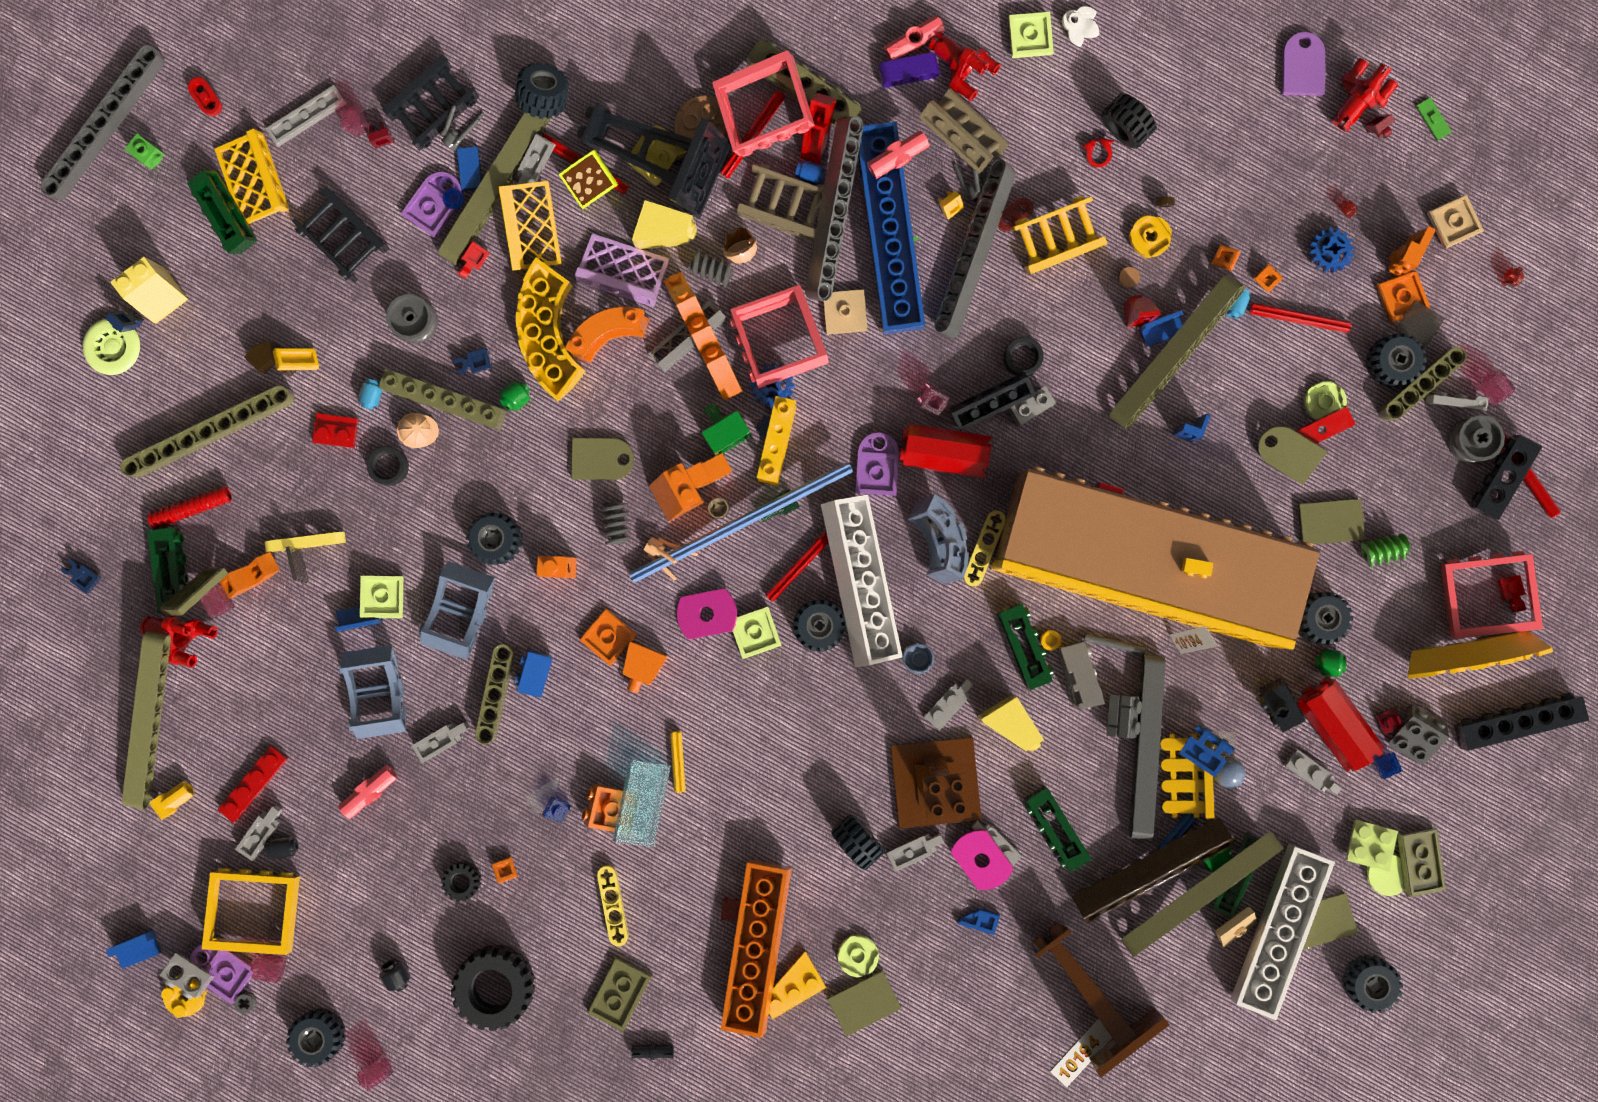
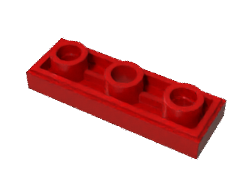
[1296,405,1356,443]

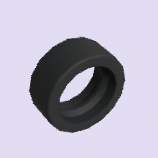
[1003,337,1044,376]
[367,446,409,486]

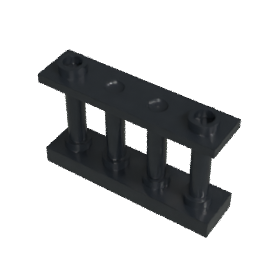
[381,55,479,151]
[292,186,390,283]

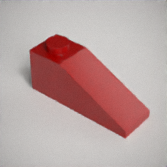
[1124,295,1161,328]

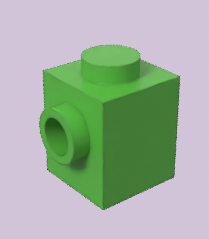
[125,133,164,170]

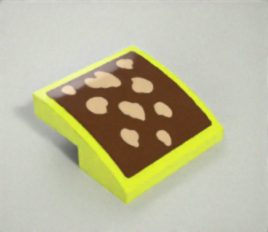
[559,149,618,209]

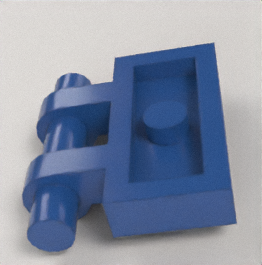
[1179,724,1235,777]

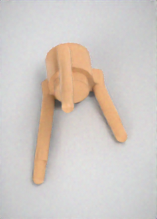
[644,537,698,580]

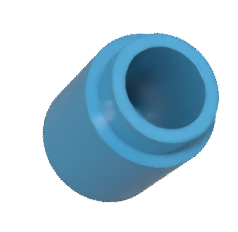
[1226,289,1250,319]
[357,378,382,410]

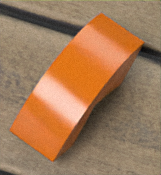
[686,453,732,489]
[219,552,280,599]

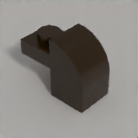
[244,342,297,376]

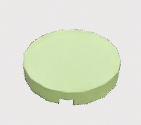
[1304,381,1347,420]
[1366,855,1405,896]
[837,934,879,977]

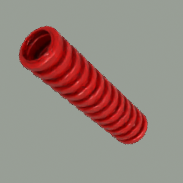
[147,485,232,530]

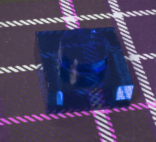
[1373,751,1403,779]
[542,796,571,824]

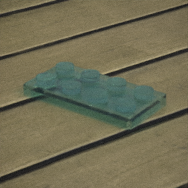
[613,759,671,847]

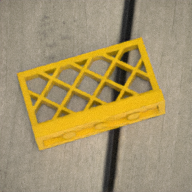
[215,129,290,225]
[499,181,562,271]

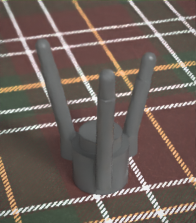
[440,105,484,151]
[953,163,987,201]

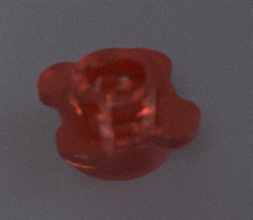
[1338,199,1358,219]
[1502,266,1524,287]

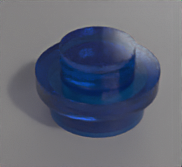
[443,188,464,209]

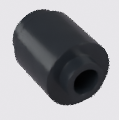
[265,836,299,859]

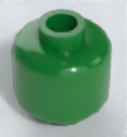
[499,381,530,411]
[1315,650,1346,677]

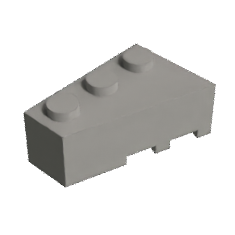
[1057,641,1105,710]

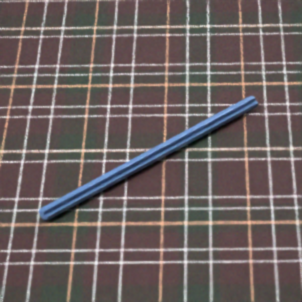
[629,462,853,582]

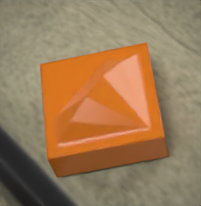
[1212,244,1240,271]
[1253,263,1284,293]
[491,857,518,884]

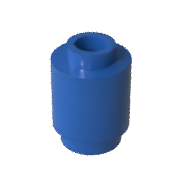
[795,160,826,185]

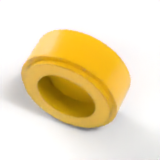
[1040,630,1061,651]

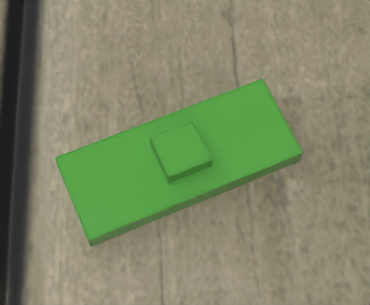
[1415,97,1452,141]

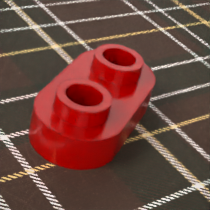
[188,77,223,117]

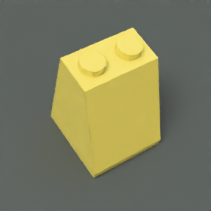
[632,200,697,250]
[111,257,188,324]
[977,695,1044,752]

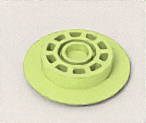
[83,319,140,375]

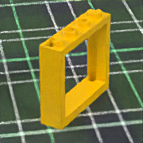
[202,868,300,955]

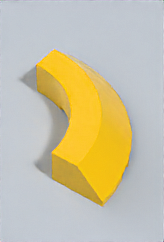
[516,258,586,401]
[1407,631,1553,679]

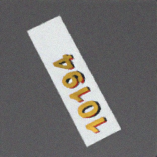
[1169,626,1217,654]
[1050,1019,1112,1087]

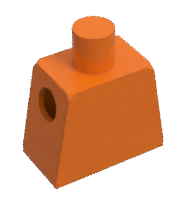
[536,556,577,578]
[623,641,668,693]

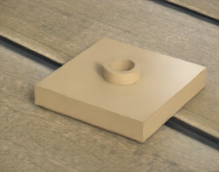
[1427,194,1484,249]
[824,289,867,335]
[1216,907,1257,947]

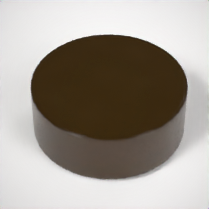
[1154,197,1175,208]

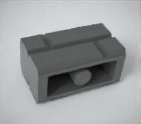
[1106,694,1142,738]

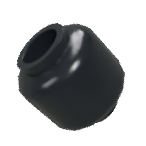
[379,959,411,992]

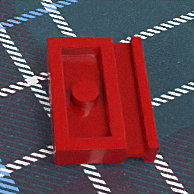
[312,413,359,449]

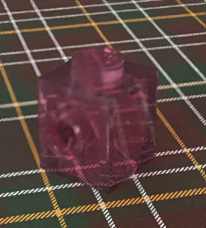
[340,104,371,138]
[1478,369,1516,406]
[917,383,949,415]
[200,585,235,617]
[251,953,287,983]
[356,1054,394,1091]

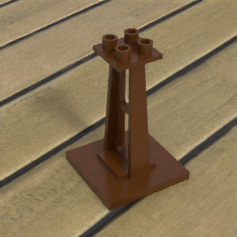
[891,737,982,828]
[1032,922,1170,1078]

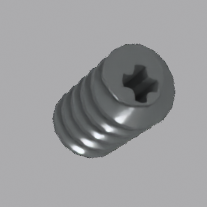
[688,249,734,288]
[602,502,631,545]

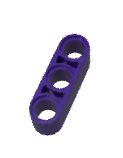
[878,53,940,88]

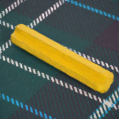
[670,731,686,793]

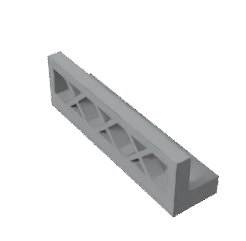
[648,300,726,373]

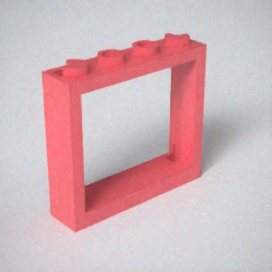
[712,50,815,157]
[729,285,829,388]
[1440,551,1543,639]

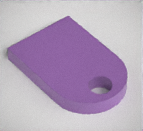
[1282,32,1325,96]
[401,172,463,239]
[855,433,899,496]
[189,944,258,1004]

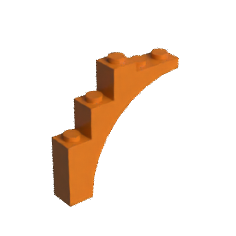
[664,272,742,400]

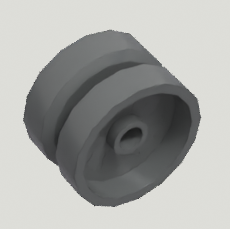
[386,294,438,344]
[1447,415,1505,463]

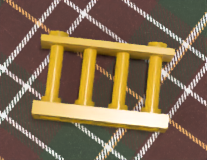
[1010,195,1107,274]
[757,396,796,486]

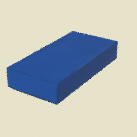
[457,147,482,191]

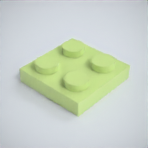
[1008,12,1054,58]
[360,576,403,618]
[733,607,782,659]
[1346,820,1398,872]

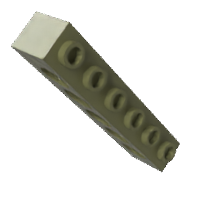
[747,38,862,126]
[379,369,507,431]

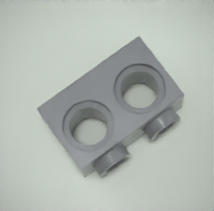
[1007,386,1056,427]
[160,953,215,999]

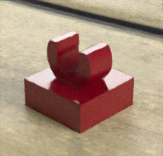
[1364,114,1395,138]
[367,121,395,149]
[1374,707,1403,735]

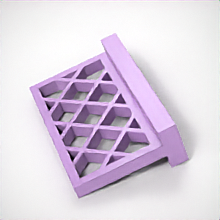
[575,233,670,307]

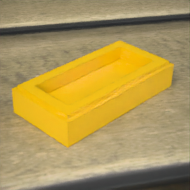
[273,348,319,370]

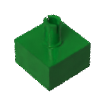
[702,403,751,456]

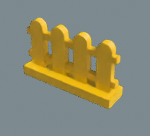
[1160,734,1214,818]

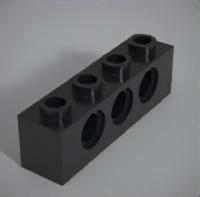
[950,371,1036,432]
[1471,435,1543,520]

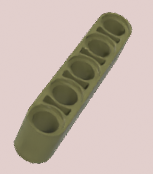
[1378,347,1467,421]
[475,644,515,744]

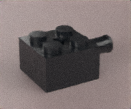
[1258,677,1305,733]

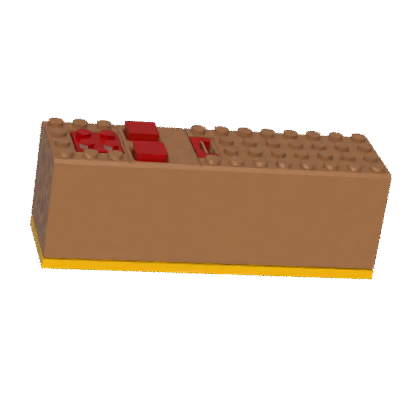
[991,466,1320,650]

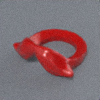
[1082,138,1114,168]

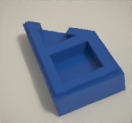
[957,908,1000,935]

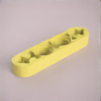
[964,510,1006,586]
[264,532,346,552]
[597,865,629,946]

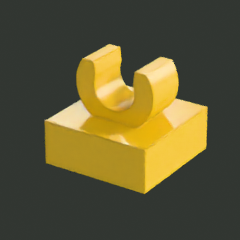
[938,191,964,220]

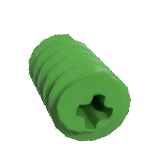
[1361,533,1410,567]

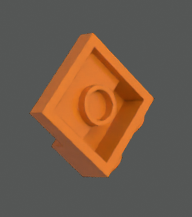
[1387,226,1436,275]
[582,783,637,834]

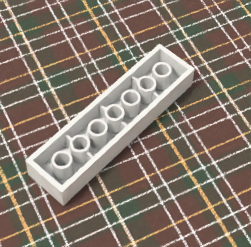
[821,495,903,667]
[1231,843,1335,1020]

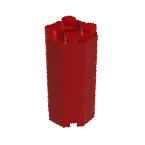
[898,424,992,479]
[1297,676,1384,772]

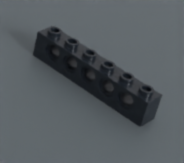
[1454,693,1590,751]

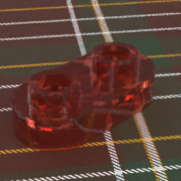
[998,198,1034,232]

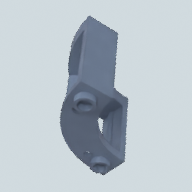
[908,494,969,584]
[418,561,495,660]
[339,645,406,739]

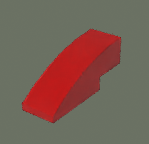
[800,93,836,164]

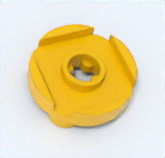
[1129,216,1172,258]
[161,974,207,1018]

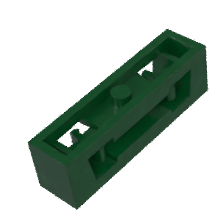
[187,169,258,254]
[147,528,190,613]
[997,604,1054,690]
[1024,785,1091,872]
[1213,832,1261,918]

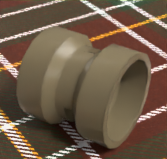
[708,498,729,519]

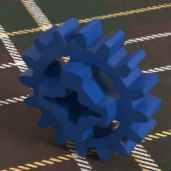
[1308,227,1355,274]
[750,363,795,408]

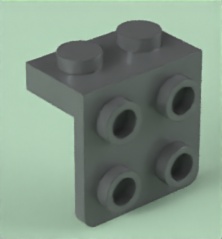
[1389,703,1449,764]

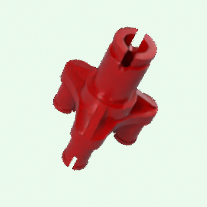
[929,32,1001,102]
[1331,58,1399,132]
[140,615,218,668]

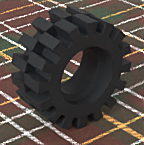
[441,861,481,902]

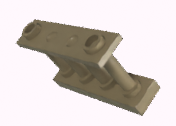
[918,88,1010,173]
[737,164,824,242]

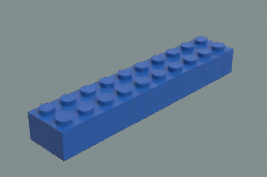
[858,121,925,335]

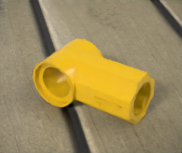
[149,781,195,820]

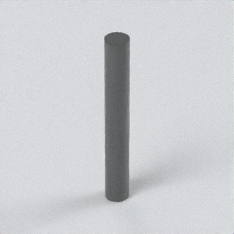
[1083,633,1146,655]

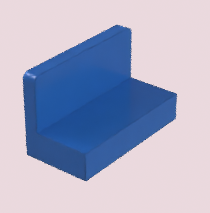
[1139,310,1183,347]
[1173,413,1211,442]
[335,606,382,632]
[106,930,161,969]

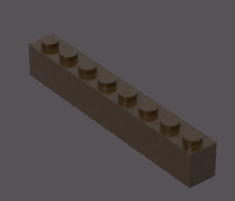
[1072,817,1234,924]

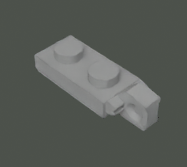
[517,134,556,192]
[1425,392,1489,411]
[924,679,973,731]
[412,722,470,763]
[1284,749,1342,795]
[235,805,283,861]
[971,821,1022,865]
[886,833,944,872]

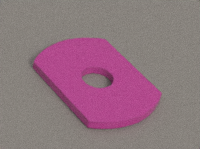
[677,589,737,640]
[951,829,1014,890]

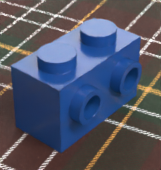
[513,649,553,698]

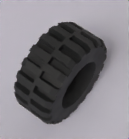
[451,945,535,1031]

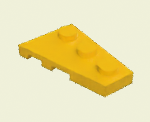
[769,950,826,1019]

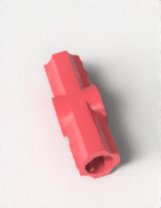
[883,15,945,61]
[867,130,930,179]
[338,765,398,819]

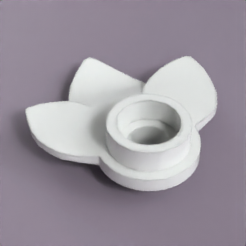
[1062,6,1099,47]

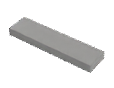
[265,85,347,147]

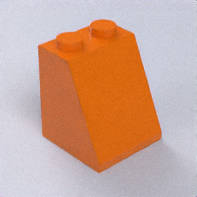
[649,463,704,522]

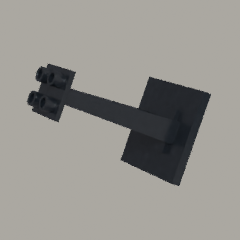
[577,102,731,219]

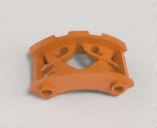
[565,307,650,363]

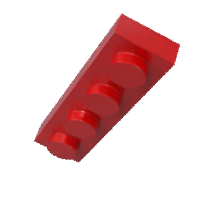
[218,745,289,823]

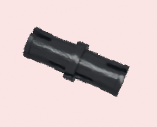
[631,1043,674,1060]

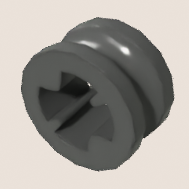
[235,992,257,1013]

